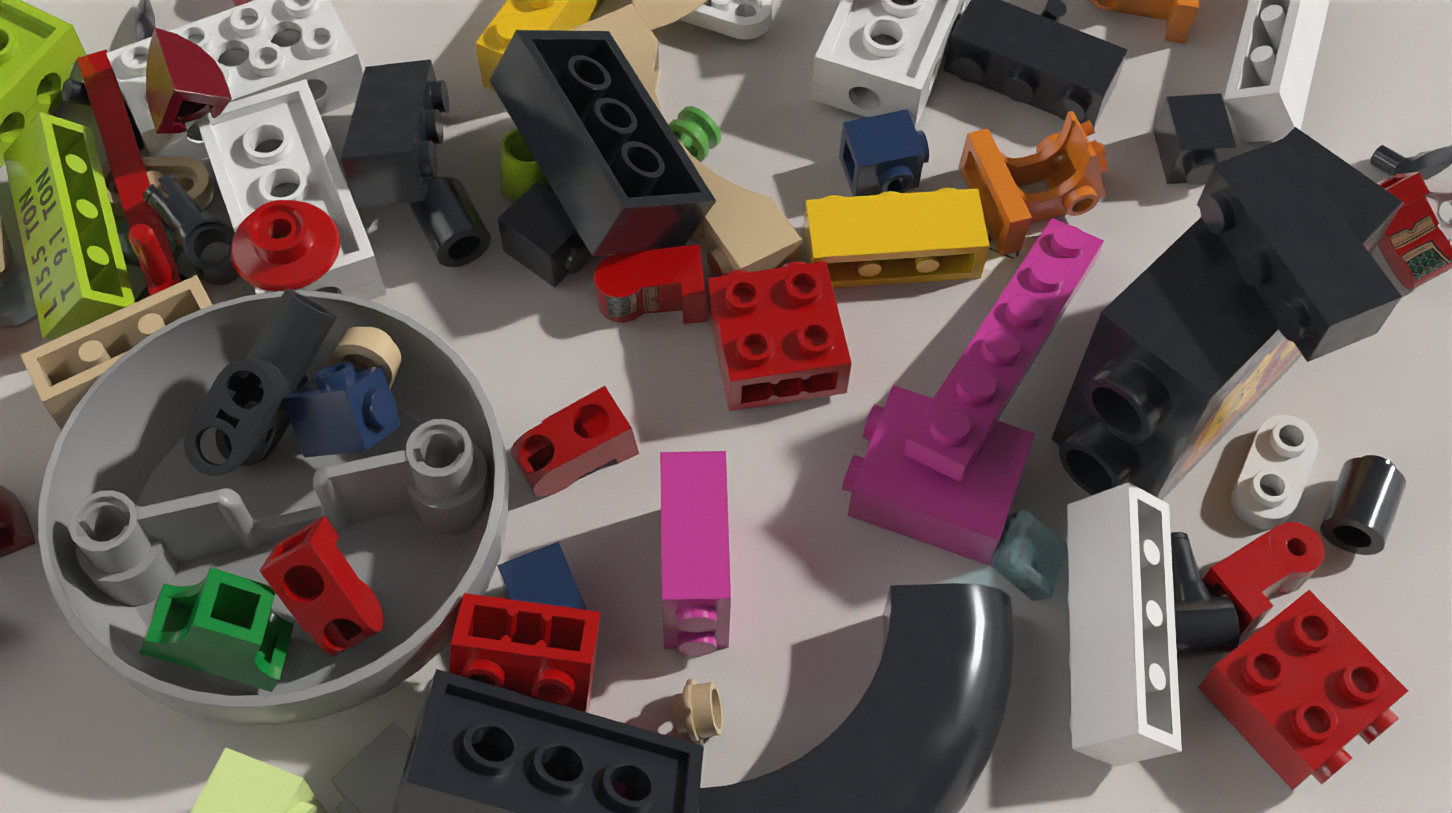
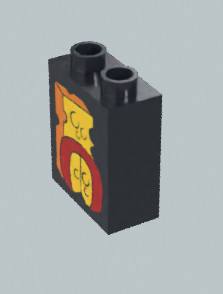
[1051,127,1404,500]

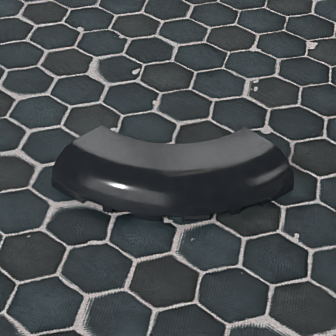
[698,583,1014,813]

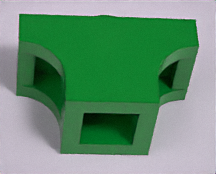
[139,567,294,692]

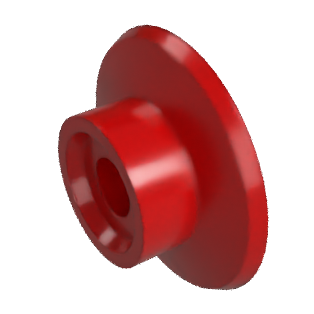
[231,200,341,292]

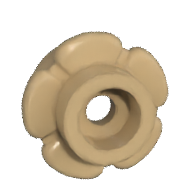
[673,678,723,745]

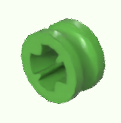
[668,106,722,162]

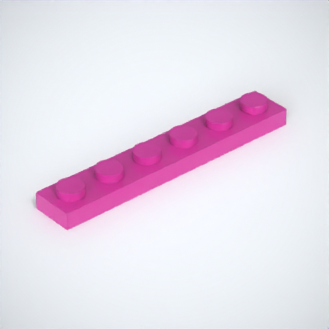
[903,218,1104,482]

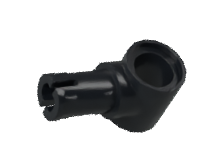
[143,174,240,285]
[1171,532,1240,659]

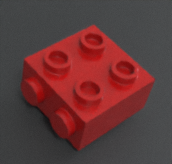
[708,261,852,411]
[1198,590,1408,790]
[449,593,601,713]

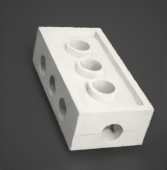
[106,0,363,160]
[811,0,969,129]
[196,79,386,301]

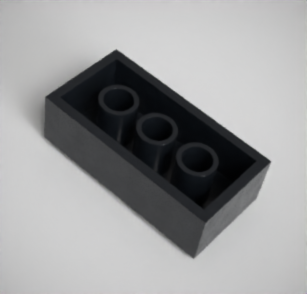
[489,30,716,256]

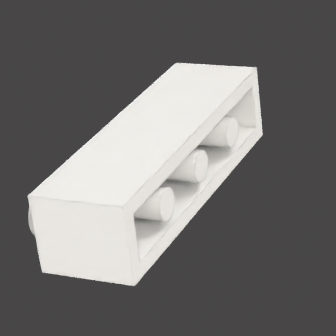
[1224,0,1330,143]
[1066,482,1182,767]

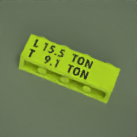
[3,112,135,341]

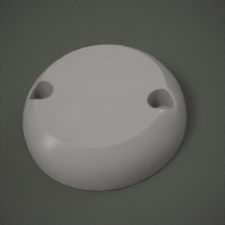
[38,291,509,725]

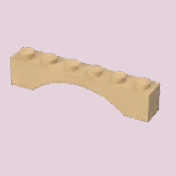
[574,3,802,277]

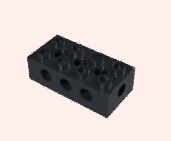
[392,669,704,813]

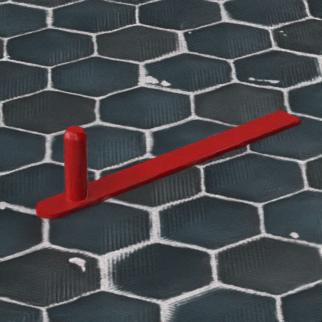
[77,49,182,296]

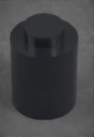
[410,177,491,267]
[1320,455,1406,555]

